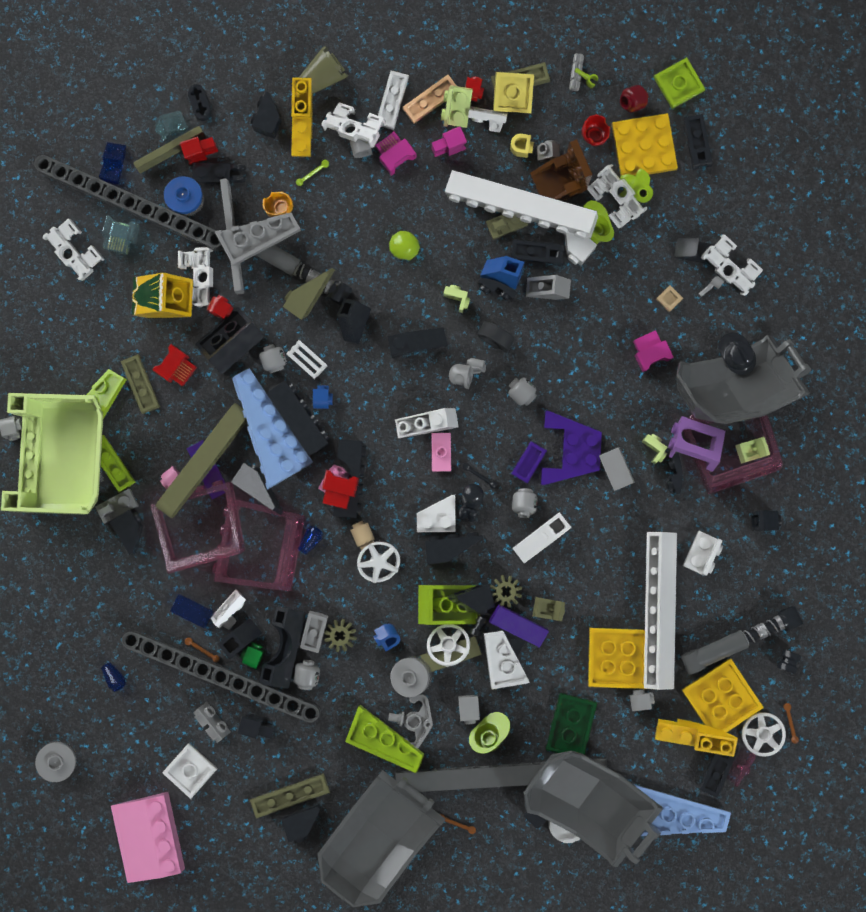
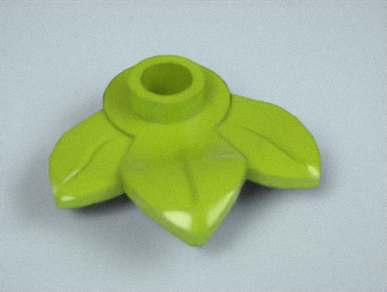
[619,169,653,203]

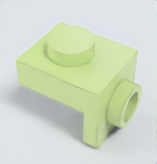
[444,285,470,313]
[642,434,667,464]
[735,437,770,464]

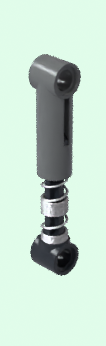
[256,245,353,305]
[680,605,803,675]

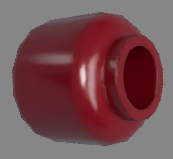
[620,85,649,113]

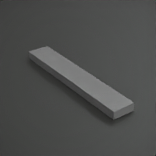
[220,179,244,295]

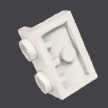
[683,531,723,576]

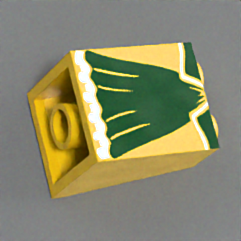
[132,273,193,318]

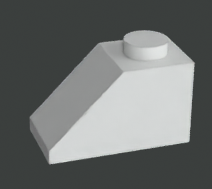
[564,232,597,266]

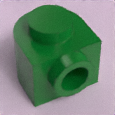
[240,642,266,669]

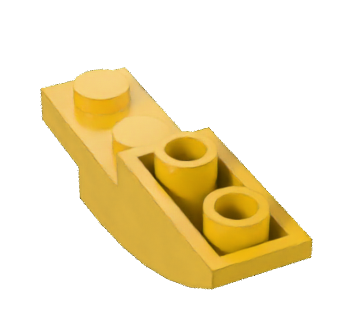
[291,78,312,157]
[655,719,738,757]

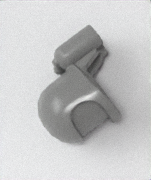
[449,358,486,389]

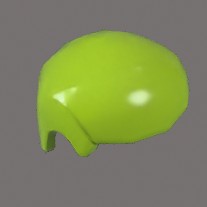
[389,231,420,260]

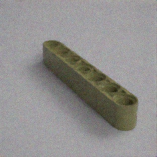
[156,403,247,518]

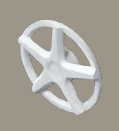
[357,542,400,583]
[427,624,470,667]
[741,712,786,757]

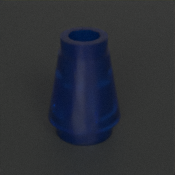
[298,525,324,555]
[101,662,127,692]

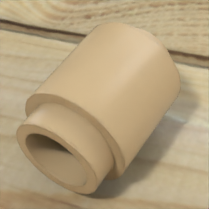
[350,521,375,551]

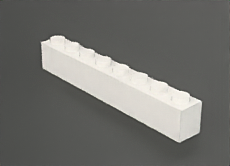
[445,170,598,239]
[644,532,677,690]

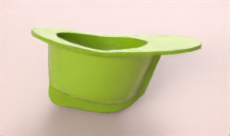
[584,200,614,244]
[469,712,511,754]

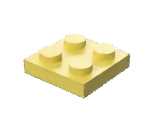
[493,72,534,113]

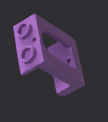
[668,416,725,472]

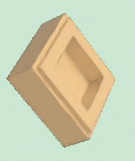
[656,285,683,312]

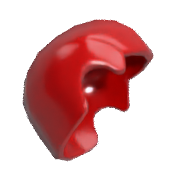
[581,114,610,146]

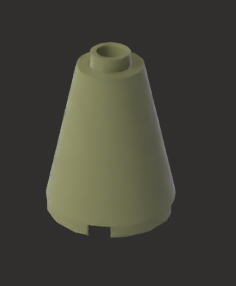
[298,45,348,94]

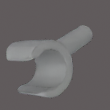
[698,276,724,297]

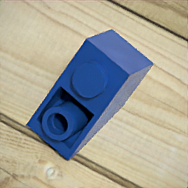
[480,256,524,289]

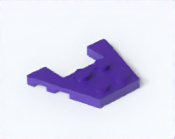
[541,411,602,485]

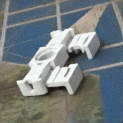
[322,102,386,148]
[587,164,647,228]
[43,218,105,281]
[701,235,763,296]
[178,247,213,307]

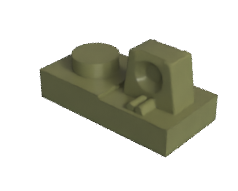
[486,215,528,240]

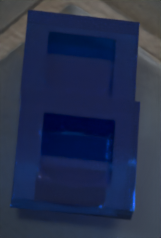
[99,142,126,185]

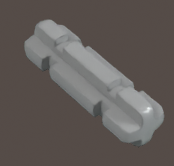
[569,53,584,91]

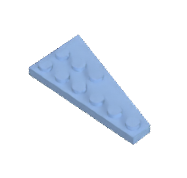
[232,368,313,490]
[633,784,731,836]

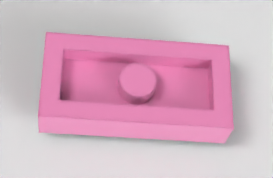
[432,433,451,472]

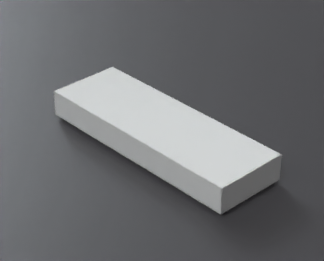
[378,71,409,130]

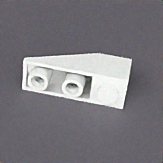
[395,408,458,438]
[512,512,571,563]

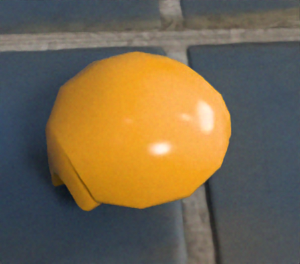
[263,191,293,217]

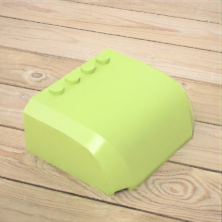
[1,393,103,514]

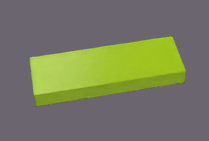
[100,435,136,493]

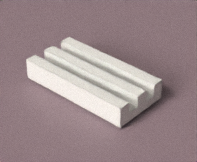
[286,340,327,380]

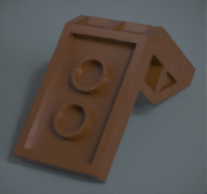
[530,139,592,202]

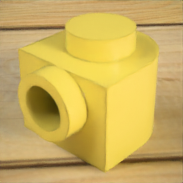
[510,134,534,158]

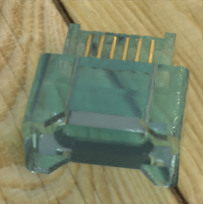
[101,215,140,255]

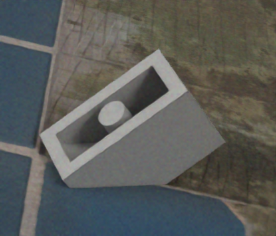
[526,275,571,300]

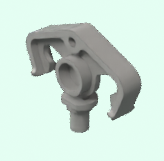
[388,694,433,748]

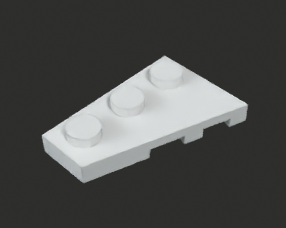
[484,631,530,689]

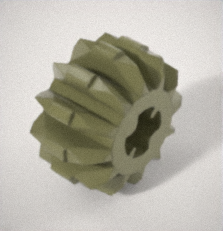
[490,575,522,608]
[324,619,357,652]

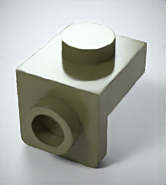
[532,597,565,621]

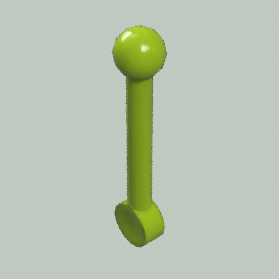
[296,160,329,186]

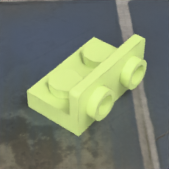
[441,85,473,128]

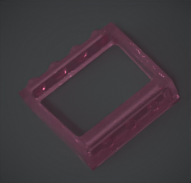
[683,415,783,494]
[150,480,245,574]
[213,498,305,591]

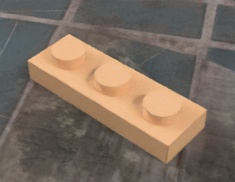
[403,75,457,124]

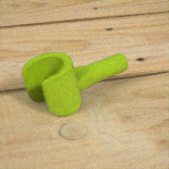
[574,68,598,88]

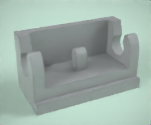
[599,447,635,491]

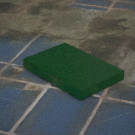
[545,692,597,755]

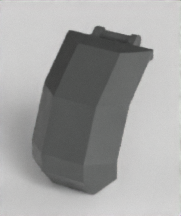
[676,335,811,424]
[524,751,663,867]
[317,770,445,908]

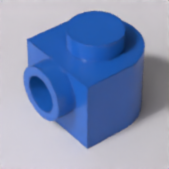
[313,385,333,409]
[373,624,400,651]

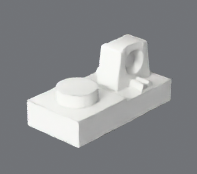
[468,106,508,132]
[211,589,246,630]

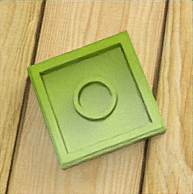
[653,57,705,109]

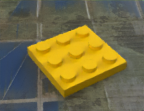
[612,113,678,176]
[588,628,647,689]
[682,658,764,733]

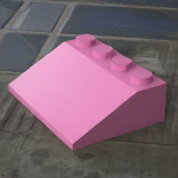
[111,792,185,883]

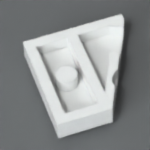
[417,495,456,532]

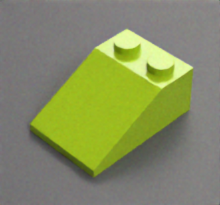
[418,585,480,625]

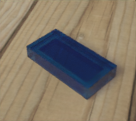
[170,594,214,628]

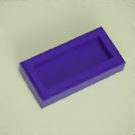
[511,441,547,484]

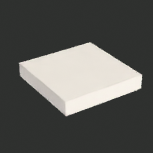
[162,743,218,799]

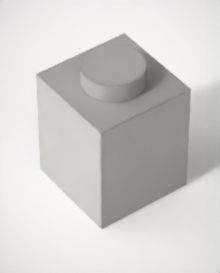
[458,695,480,724]

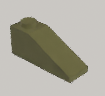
[283,268,335,320]

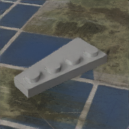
[215,212,301,266]

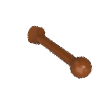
[185,638,220,663]
[783,703,799,744]
[440,814,476,834]

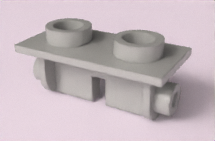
[193,702,231,743]

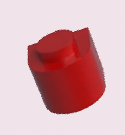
[465,76,484,102]
[206,295,233,319]

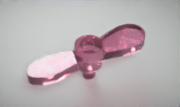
[734,753,756,787]

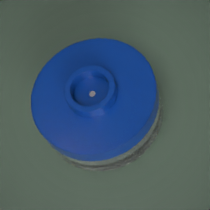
[164,176,204,217]

